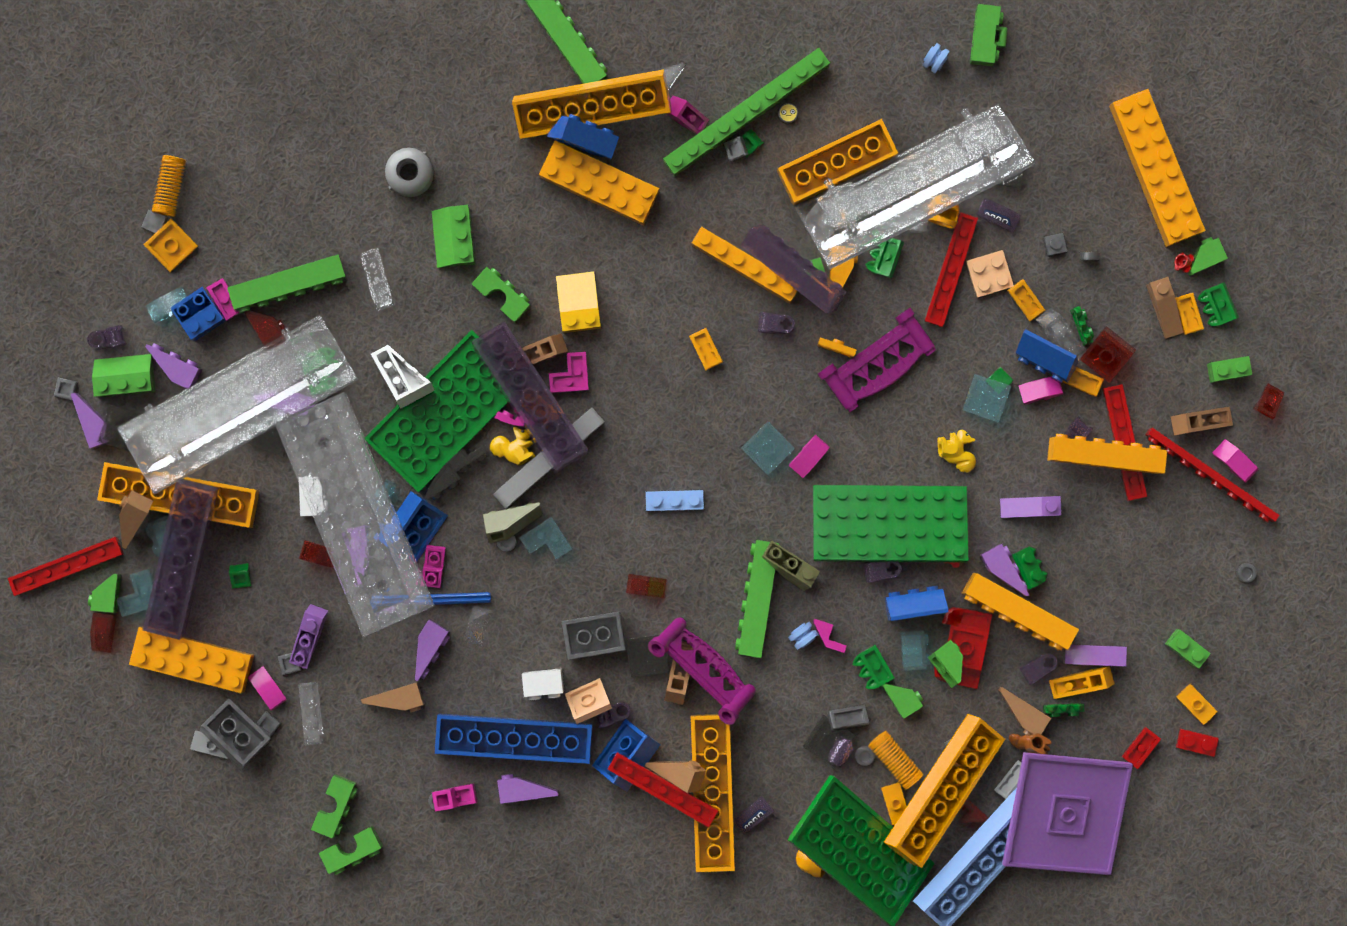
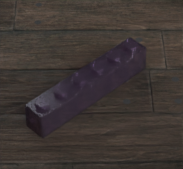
[741,224,847,314]

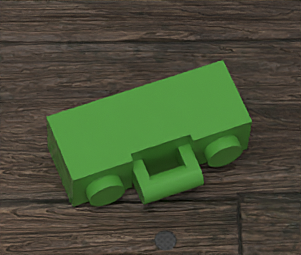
[970,4,1008,66]

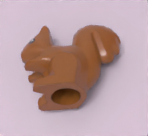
[1009,733,1051,755]

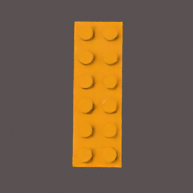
[777,119,898,206]
[539,140,659,225]
[962,573,1079,651]
[129,627,254,693]

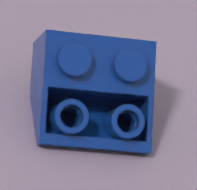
[170,287,226,342]

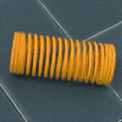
[151,155,187,217]
[868,731,924,790]

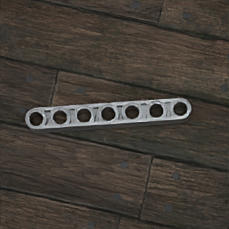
[493,408,605,509]

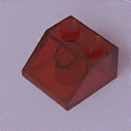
[1080,326,1136,383]

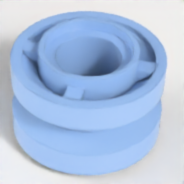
[922,43,949,74]
[788,622,818,650]

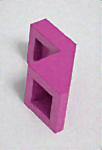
[1212,439,1259,483]
[813,619,847,653]
[432,783,477,812]

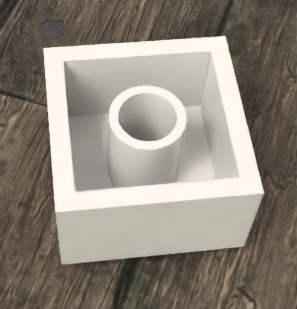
[522,669,564,700]

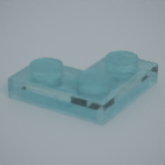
[520,517,572,559]
[116,569,160,617]

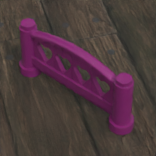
[818,307,936,412]
[648,617,756,725]

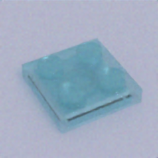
[963,374,1012,422]
[741,421,795,476]

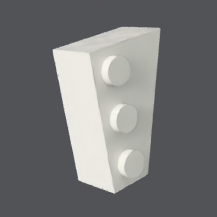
[371,345,435,409]

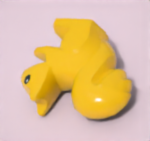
[490,427,536,466]
[937,430,976,473]

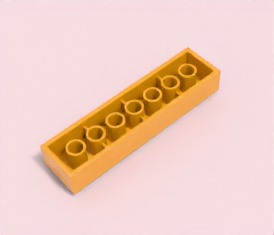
[512,69,671,139]
[1109,89,1206,247]
[97,462,260,528]
[691,714,735,872]
[884,714,1005,868]

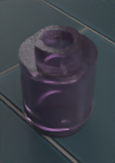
[828,737,854,767]

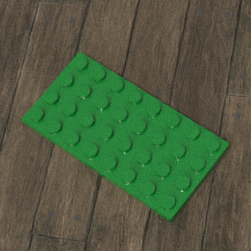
[364,330,526,493]
[813,485,968,563]
[787,775,934,926]

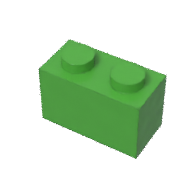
[1207,356,1252,383]
[1165,629,1211,669]

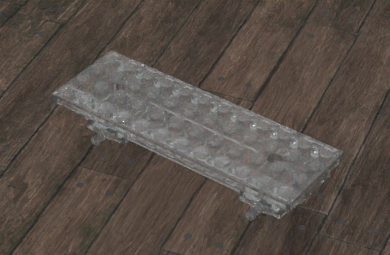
[795,104,1035,270]
[117,315,358,494]
[275,392,435,637]

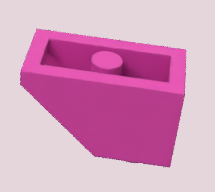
[665,95,709,135]

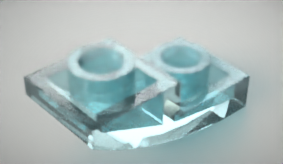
[146,287,187,323]

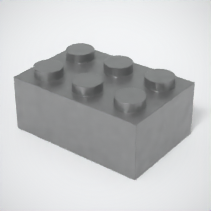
[562,612,626,660]
[200,699,271,770]

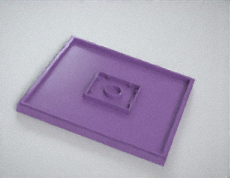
[1002,752,1133,875]

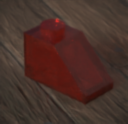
[245,311,286,347]
[90,612,117,653]

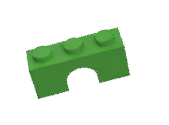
[472,267,531,323]
[311,774,358,838]
[319,826,383,875]

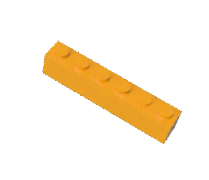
[691,226,800,304]
[1047,434,1167,474]

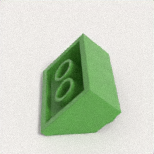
[432,205,475,268]
[92,354,156,398]

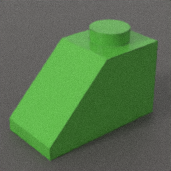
[1188,237,1228,276]
[88,574,121,613]
[928,640,963,688]
[882,683,924,719]

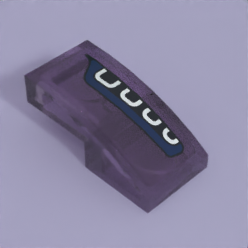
[976,198,1021,232]
[733,796,774,834]

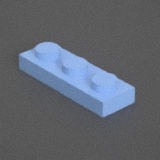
[646,490,704,511]

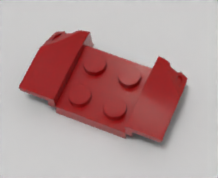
[934,607,992,689]

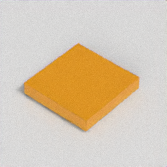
[143,218,198,273]

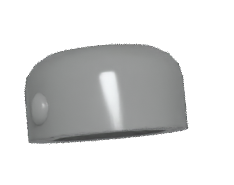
[385,148,434,197]

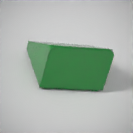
[742,129,764,158]
[986,367,1014,395]
[229,563,251,589]

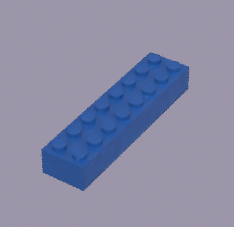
[435,714,593,764]

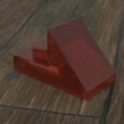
[1253,383,1285,420]
[299,540,339,568]
[626,574,667,598]
[958,798,988,823]

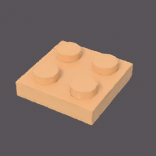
[966,250,1014,298]
[565,678,612,724]

